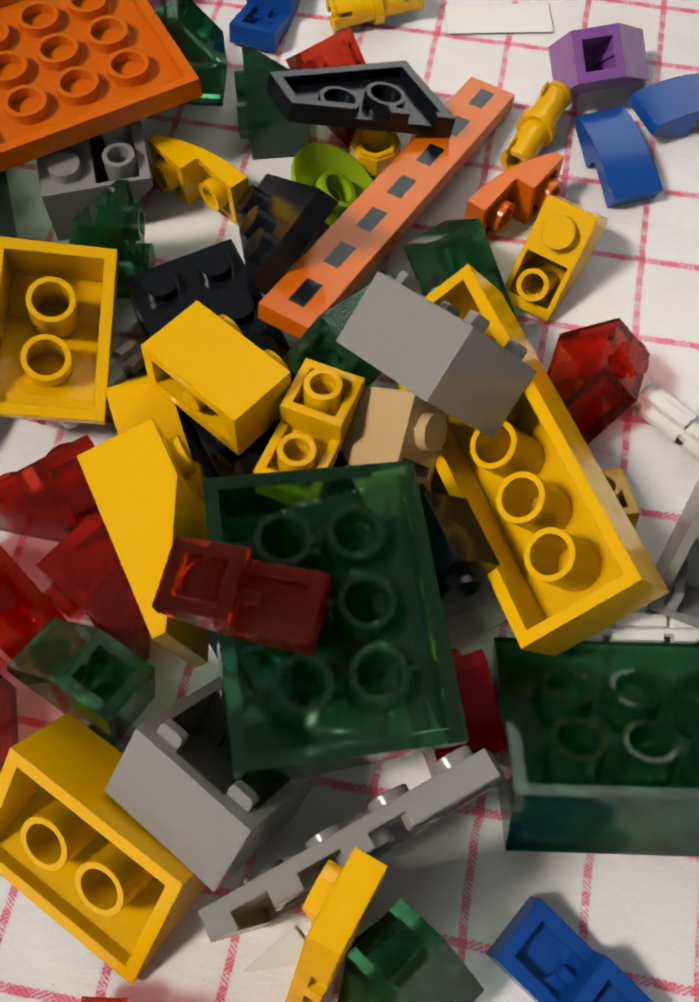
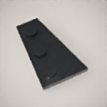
[266,60,456,137]
[236,174,339,295]

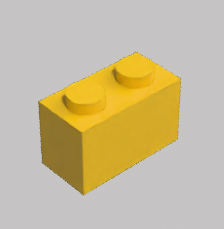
[140,300,291,456]

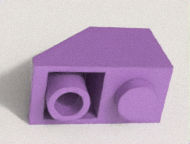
[548,23,649,95]

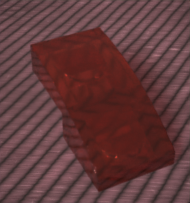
[152,535,332,656]

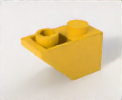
[501,194,609,322]

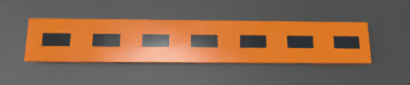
[258,77,515,344]

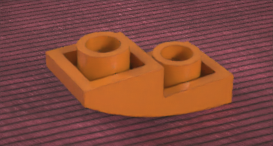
[462,152,564,247]

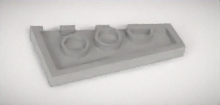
[197,745,507,942]

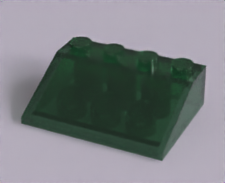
[202,460,469,785]
[493,637,699,857]

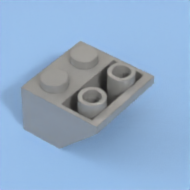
[37,120,153,241]

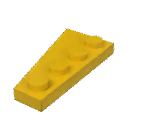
[285,847,388,1002]

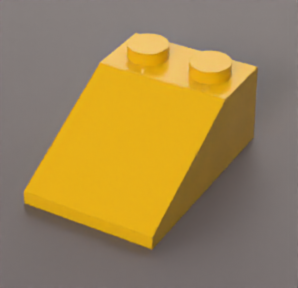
[0,236,118,425]
[77,418,216,668]

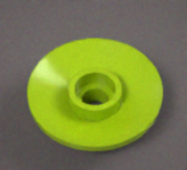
[291,142,373,230]

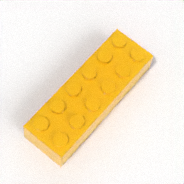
[395,264,670,657]

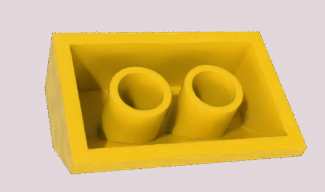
[0,712,206,985]

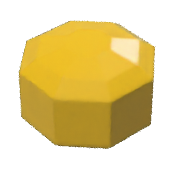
[350,129,401,176]

